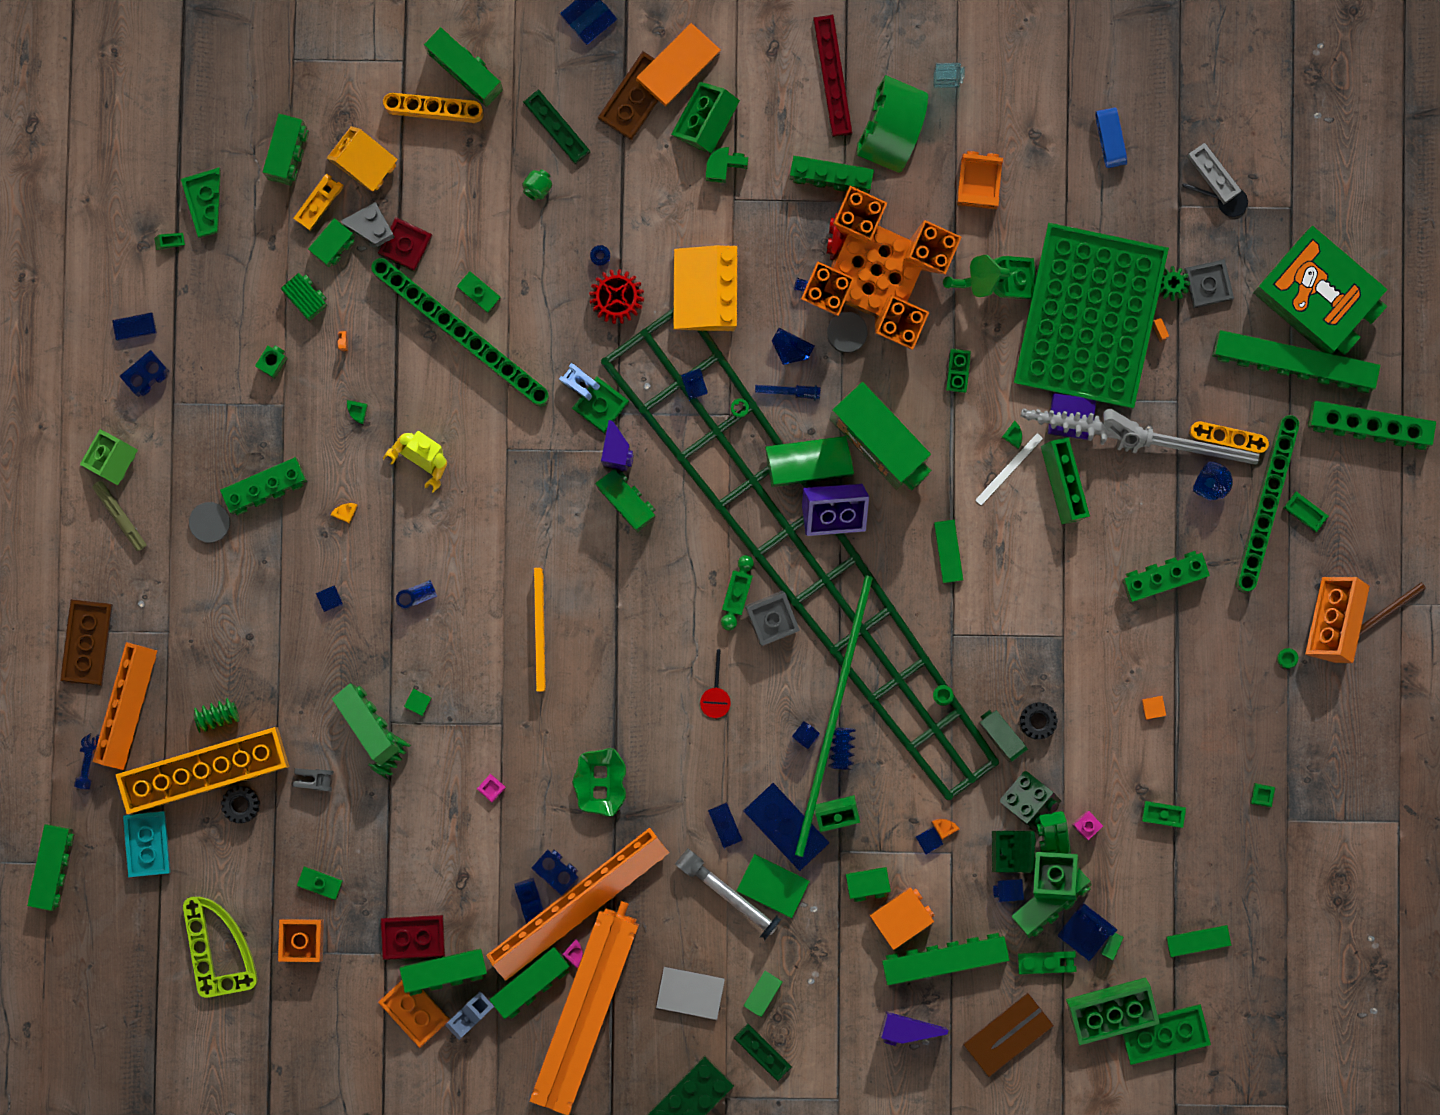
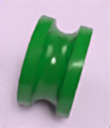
[731,398,749,418]

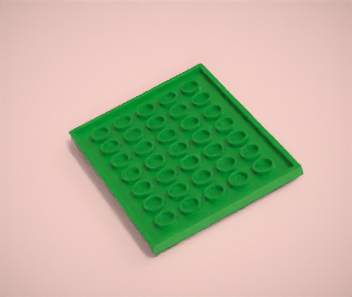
[1013,222,1169,409]

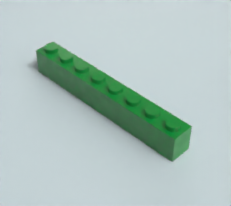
[1212,330,1381,393]

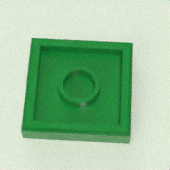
[572,376,629,434]

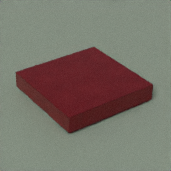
[378,217,433,271]

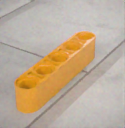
[383,93,484,123]

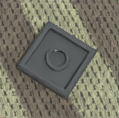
[1184,259,1234,308]

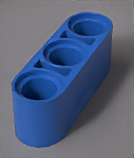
[1095,107,1127,168]

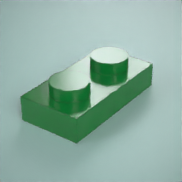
[1141,801,1186,828]

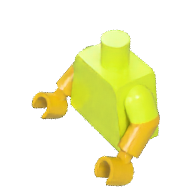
[383,431,447,493]

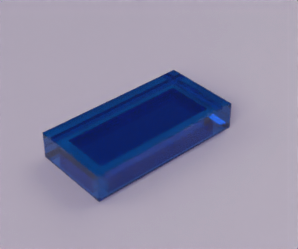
[112,312,157,341]

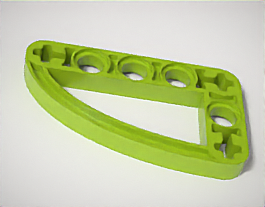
[183,897,258,998]

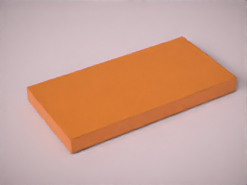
[636,23,721,107]

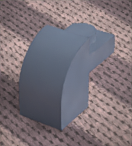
[445,992,494,1040]

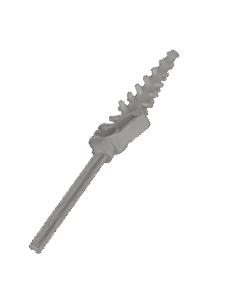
[1020,408,1259,465]

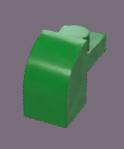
[706,147,749,183]

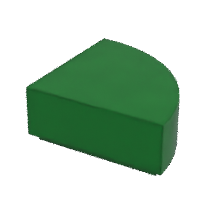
[347,400,368,425]
[1002,420,1022,449]

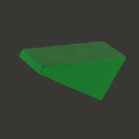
[154,233,185,250]
[1100,931,1124,960]

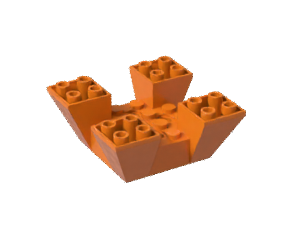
[801,186,962,350]

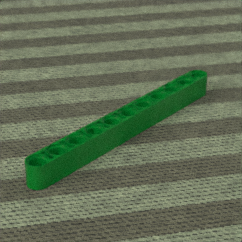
[371,258,549,407]

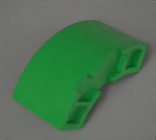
[857,75,928,173]

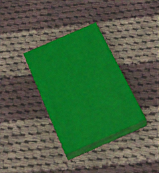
[736,854,810,918]

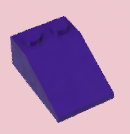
[880,1011,949,1046]

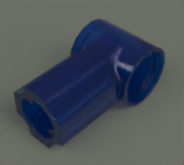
[396,580,437,610]

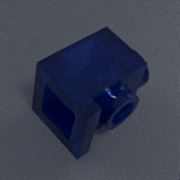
[791,721,820,750]

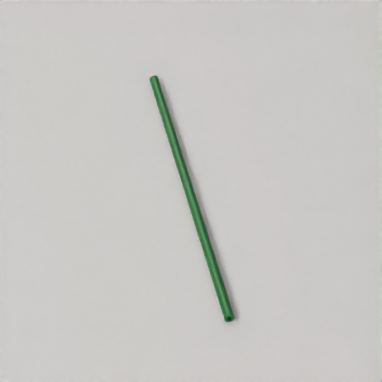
[795,576,873,857]

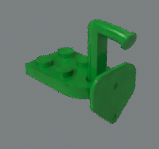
[943,255,1036,300]

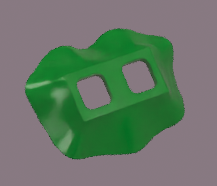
[572,748,626,817]

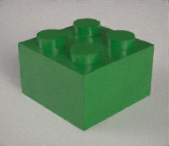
[1033,852,1079,900]

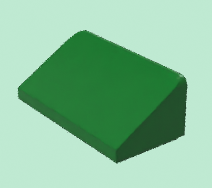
[743,971,783,1017]

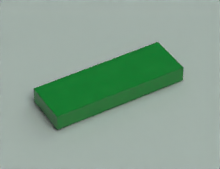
[934,519,963,583]
[1166,925,1232,957]

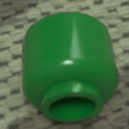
[522,169,553,201]

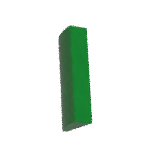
[765,436,854,487]

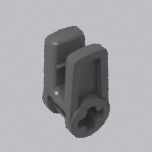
[293,768,334,791]

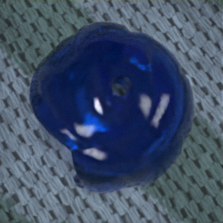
[1193,461,1233,500]

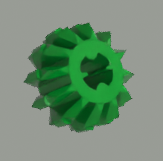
[1159,266,1190,301]

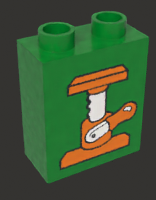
[1253,225,1388,355]
[830,381,932,491]

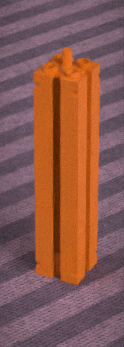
[529,901,639,1115]

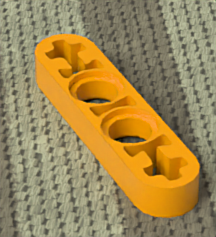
[1189,421,1269,454]

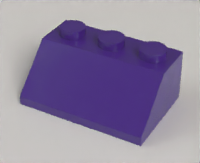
[601,420,634,471]
[802,484,869,536]

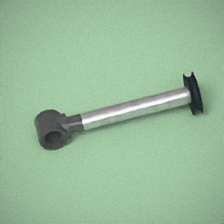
[675,848,782,941]

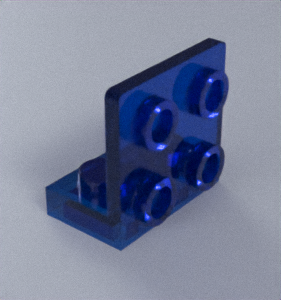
[1058,903,1118,961]

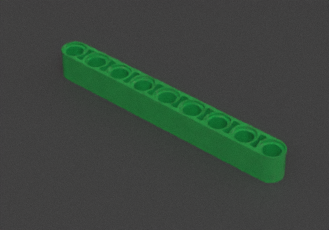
[1236,415,1300,592]

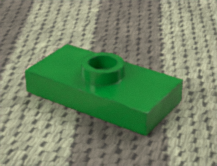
[457,271,501,313]
[297,866,343,900]

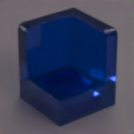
[681,368,708,400]

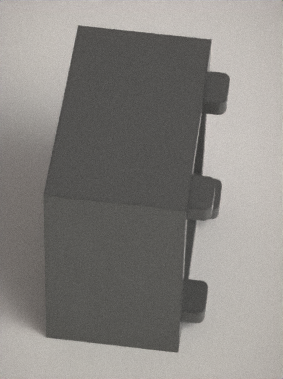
[745,591,800,646]

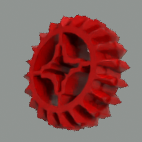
[589,269,644,324]

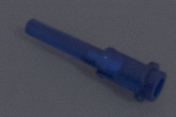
[755,384,821,401]

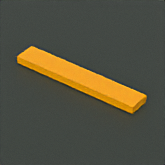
[534,568,546,692]

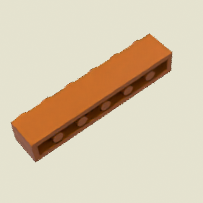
[92,642,157,770]

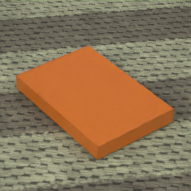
[378,980,450,1048]

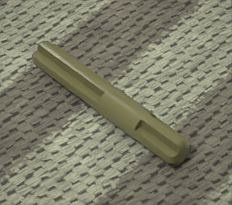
[92,481,147,551]

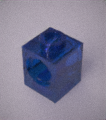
[993,879,1024,902]

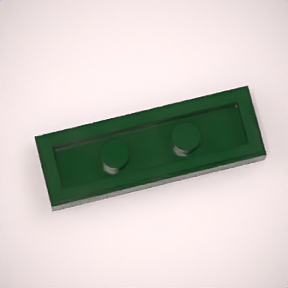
[733,1023,792,1082]

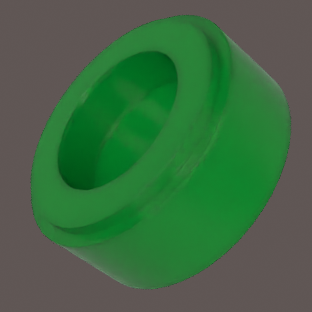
[1277,648,1299,669]

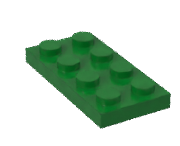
[1122,1004,1211,1065]

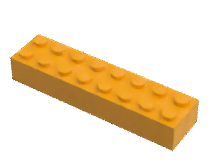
[115,727,289,814]

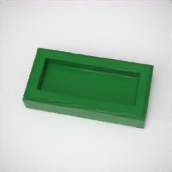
[1283,491,1329,533]

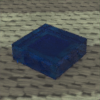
[316,585,343,612]
[915,827,943,855]

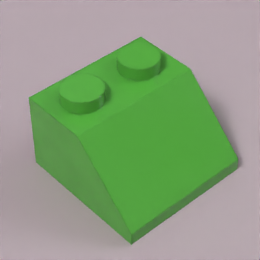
[80,429,138,485]

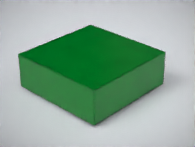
[404,688,432,716]
[1250,783,1275,807]

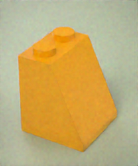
[326,126,398,191]

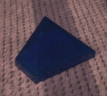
[772,328,815,365]

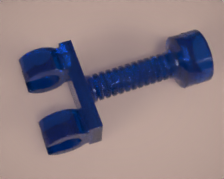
[74,733,100,789]

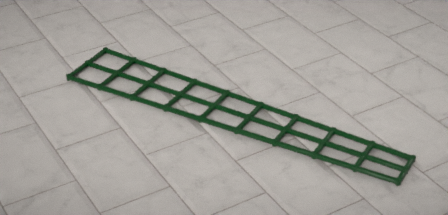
[601,308,999,800]

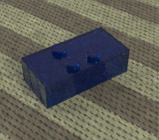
[743,783,829,871]

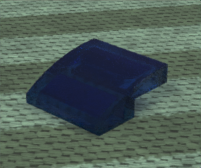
[559,0,617,45]

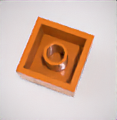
[278,919,324,962]

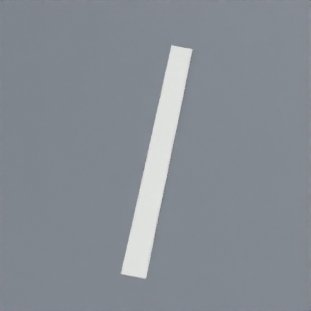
[976,433,1043,505]

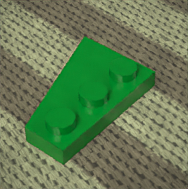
[181,167,221,238]

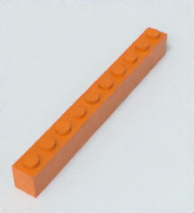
[486,828,669,981]

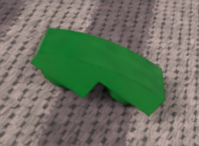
[946,348,971,393]

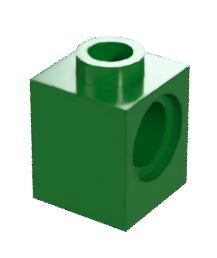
[255,345,288,379]

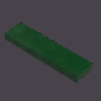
[523,89,591,165]

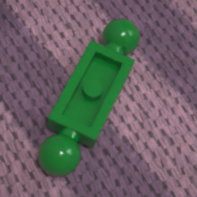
[721,555,754,631]

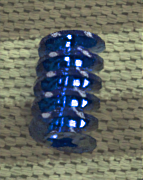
[828,728,856,770]

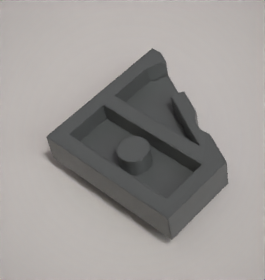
[341,202,395,247]

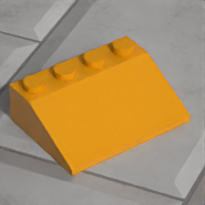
[673,245,737,331]

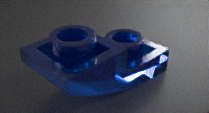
[514,877,544,924]

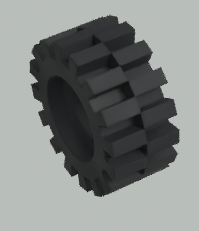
[1020,702,1058,740]
[221,786,260,823]

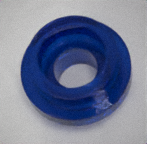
[590,245,611,266]

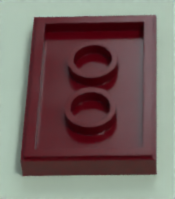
[381,915,445,960]

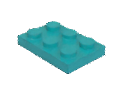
[123,811,171,877]

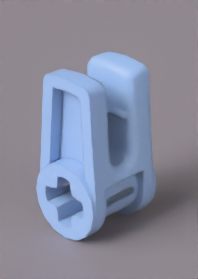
[559,363,600,401]

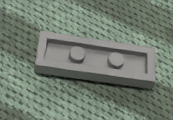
[1187,143,1241,204]

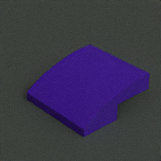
[1048,394,1096,440]

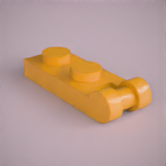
[293,173,344,231]

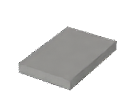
[656,967,725,1020]

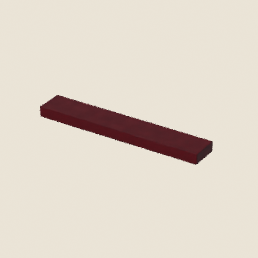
[813,15,852,138]

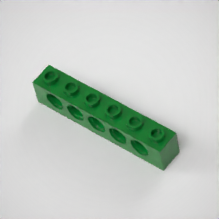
[1308,401,1437,450]

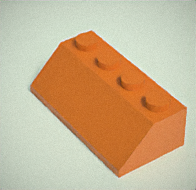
[1305,577,1370,663]

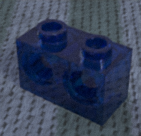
[120,350,169,397]
[531,849,579,895]

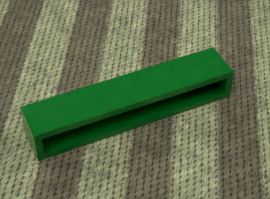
[882,933,1010,985]

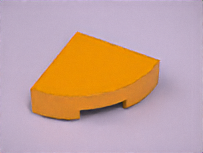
[331,503,358,524]

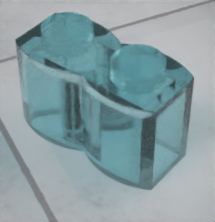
[933,63,965,88]

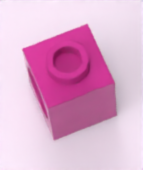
[1072,811,1103,840]

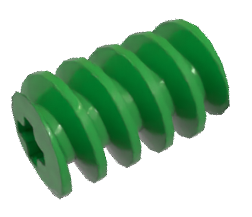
[194,698,240,733]
[368,735,411,780]

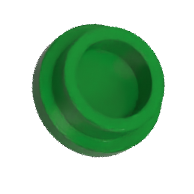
[933,685,954,706]

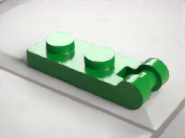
[1017,951,1077,974]

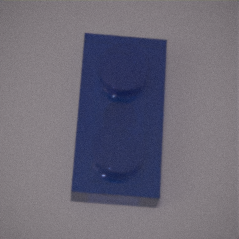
[708,802,743,848]

